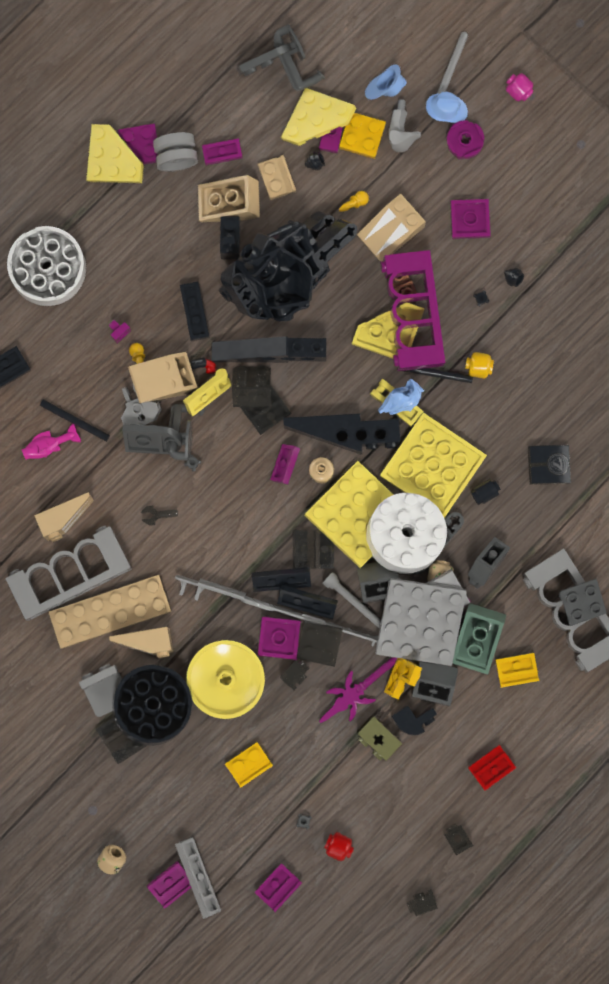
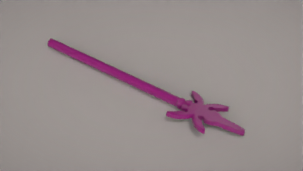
[319,598,471,723]

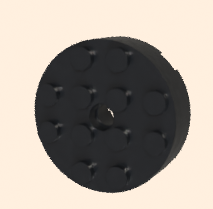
[112,665,192,746]

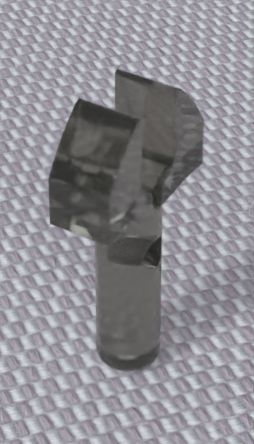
[141,505,178,526]

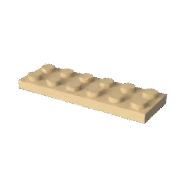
[49,575,171,649]

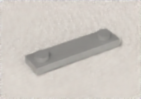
[175,837,221,919]

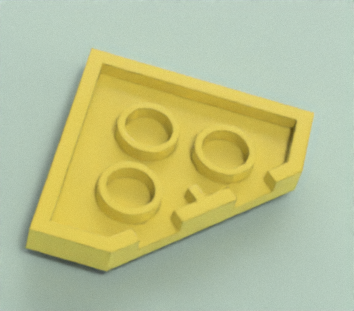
[281,88,356,146]
[87,124,144,183]
[352,302,425,359]

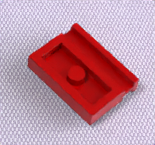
[468,745,516,791]

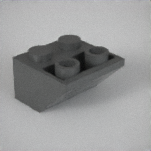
[356,562,399,604]
[411,661,458,707]

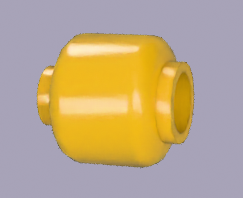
[465,352,494,379]

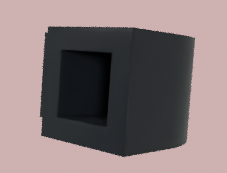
[391,706,437,735]

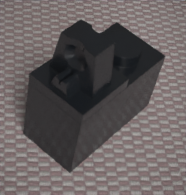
[220,217,240,259]

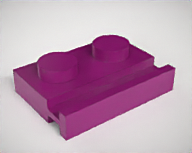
[146,861,191,909]
[254,863,302,912]

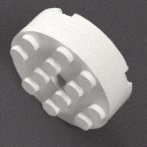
[7,226,86,306]
[366,493,447,574]

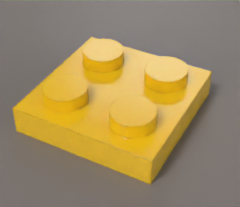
[339,113,386,159]

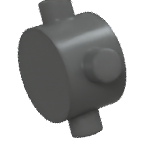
[184,455,201,472]
[296,814,312,829]

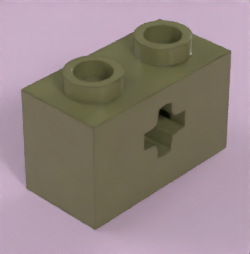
[358,717,402,761]

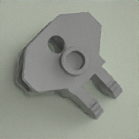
[121,384,162,425]

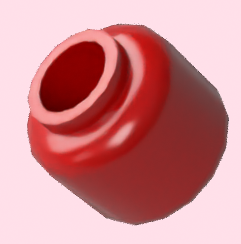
[324,832,354,861]

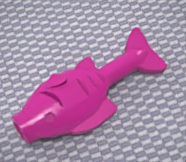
[21,424,81,460]

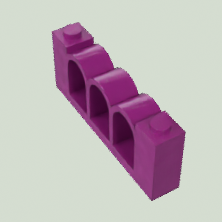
[380,250,446,371]

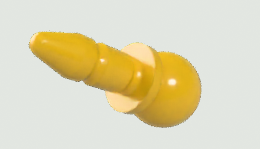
[339,191,369,212]
[129,343,145,364]

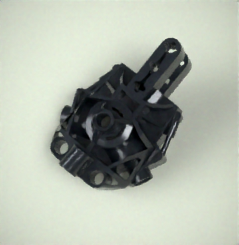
[219,211,357,322]

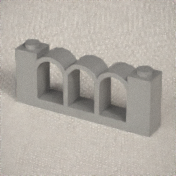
[5,526,132,621]
[522,549,609,673]

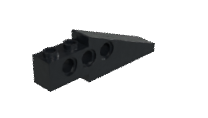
[212,336,326,363]
[283,414,400,455]

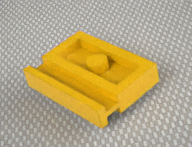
[495,653,539,688]
[225,742,273,788]

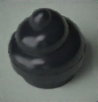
[305,152,325,170]
[504,268,524,287]

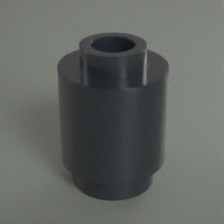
[471,479,501,505]

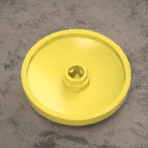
[187,640,265,719]

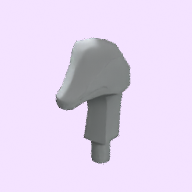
[388,100,421,152]

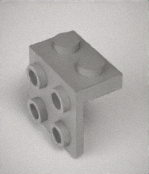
[79,664,122,717]

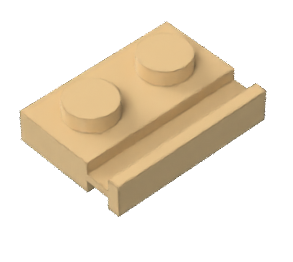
[258,155,296,200]

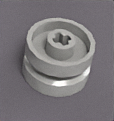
[153,132,198,171]

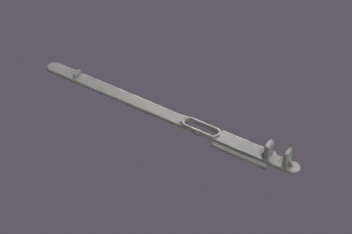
[175,575,378,646]

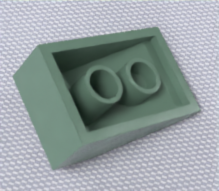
[453,603,507,675]

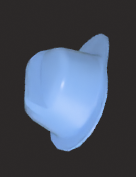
[365,64,407,100]
[426,92,468,123]

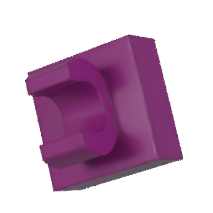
[109,320,131,344]

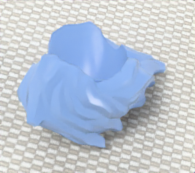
[378,379,424,415]

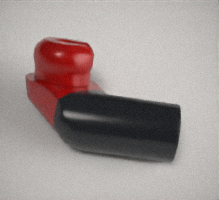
[189,358,216,374]

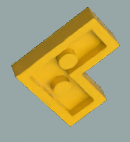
[384,658,422,699]

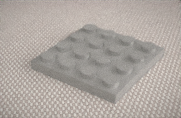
[375,578,467,666]

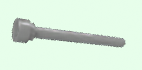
[437,32,468,94]
[322,572,381,629]

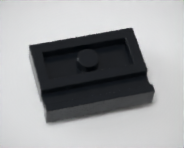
[0,346,31,389]

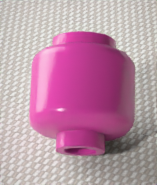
[506,73,534,101]

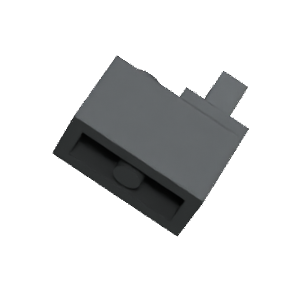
[468,537,510,589]

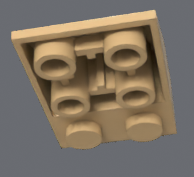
[128,352,198,403]

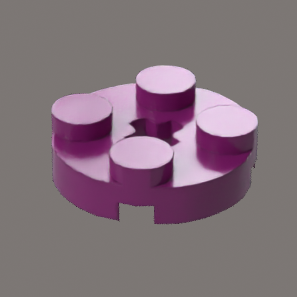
[446,120,485,159]

